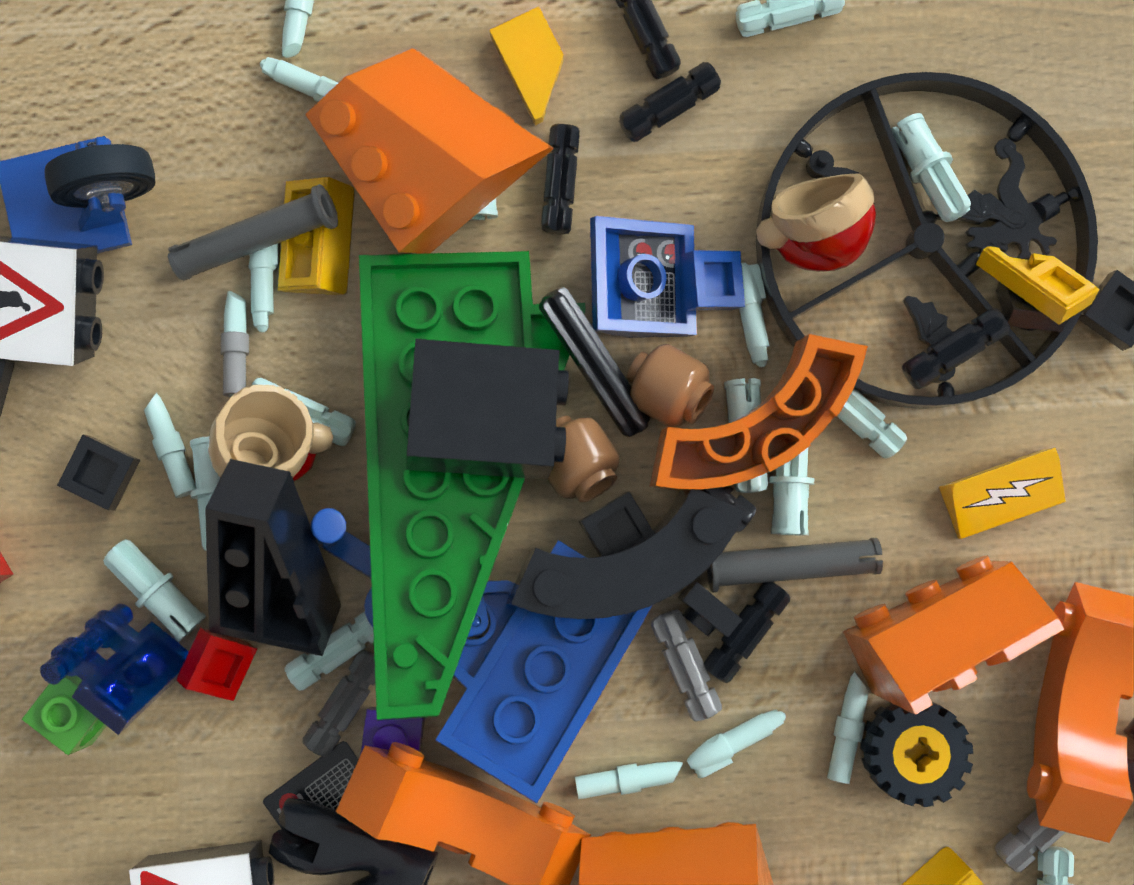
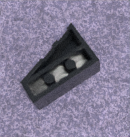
[205,459,341,656]

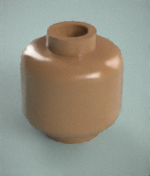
[626,344,714,428]
[548,415,620,503]

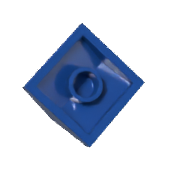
[590,216,697,338]

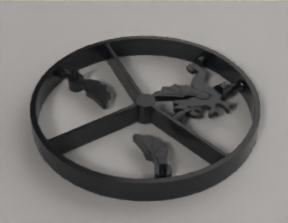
[756,72,1098,409]

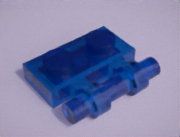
[40,603,189,735]

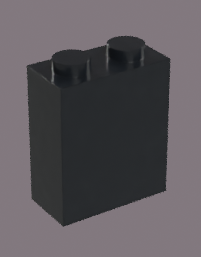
[406,339,569,480]

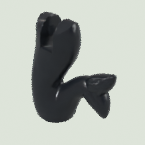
[268,798,438,885]

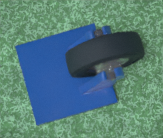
[0,136,156,254]

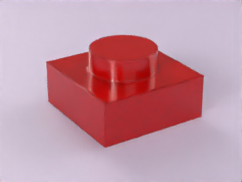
[176,627,257,701]

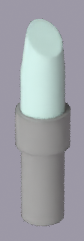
[220,291,249,397]

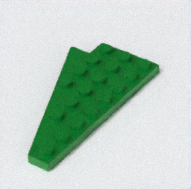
[359,251,586,721]

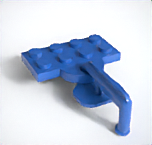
[311,508,653,803]

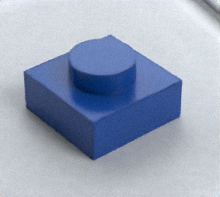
[681,250,745,311]

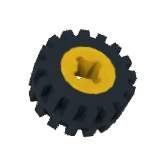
[860,702,974,807]

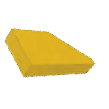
[489,6,564,126]
[976,246,1100,325]

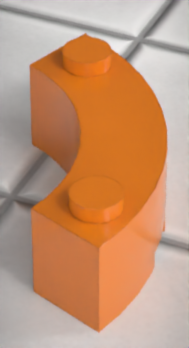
[649,334,868,490]
[1027,582,1134,843]
[336,742,591,885]

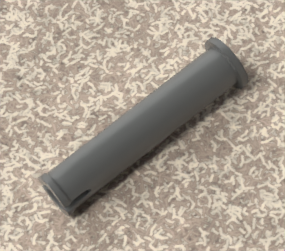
[168,184,338,281]
[707,538,883,593]

